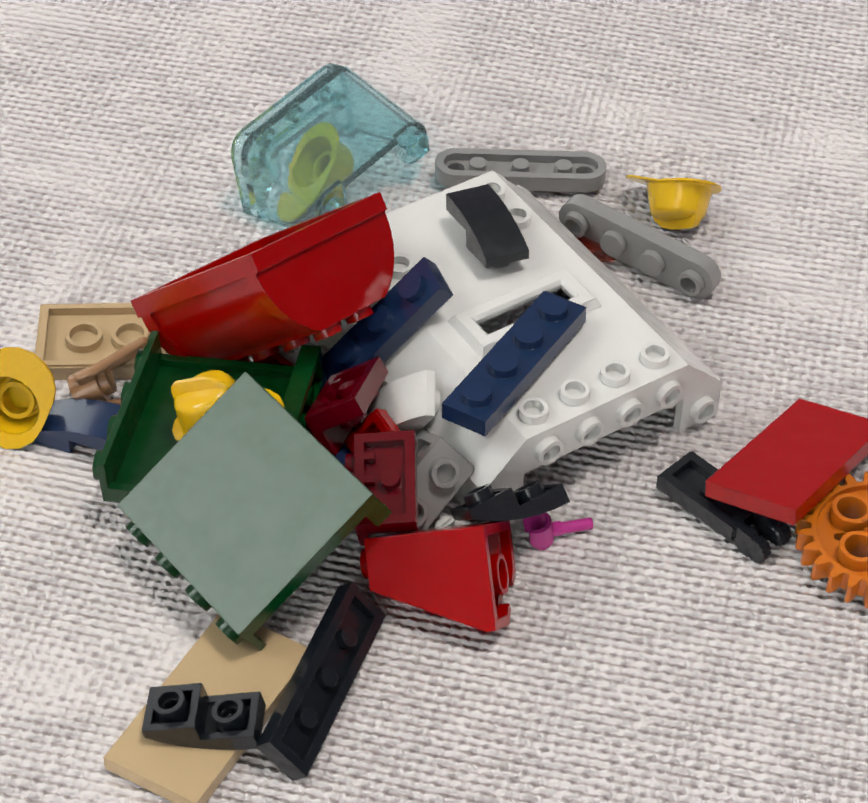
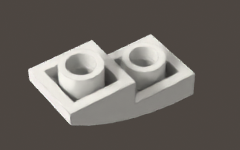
[363,369,441,434]

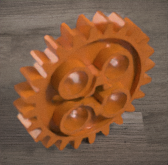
[795,471,868,609]

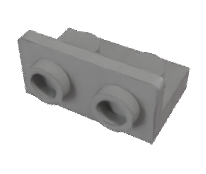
[396,429,474,533]

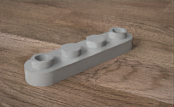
[435,148,607,193]
[559,194,721,299]

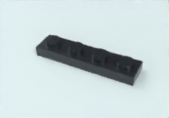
[256,582,386,781]

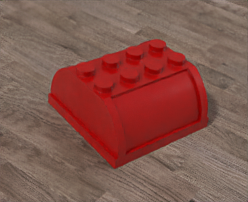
[130,192,394,362]

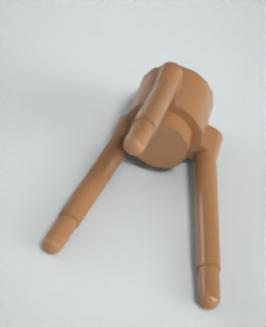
[67,337,148,405]

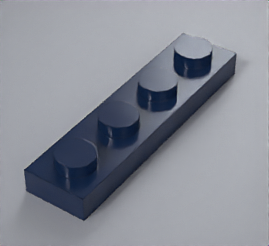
[322,257,453,387]
[442,291,586,436]

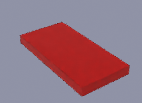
[705,398,868,526]

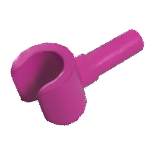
[523,513,593,550]

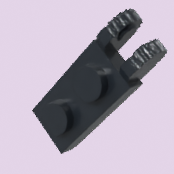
[656,451,792,563]

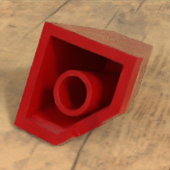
[360,521,516,632]

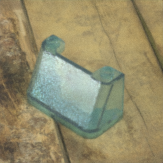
[231,63,430,228]

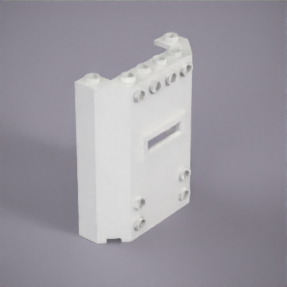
[321,170,722,523]

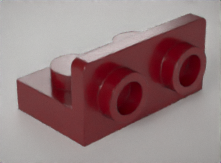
[304,356,388,456]
[345,430,418,546]

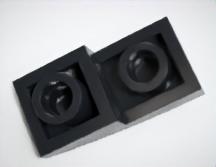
[446,184,529,268]
[450,480,570,522]
[141,683,266,750]

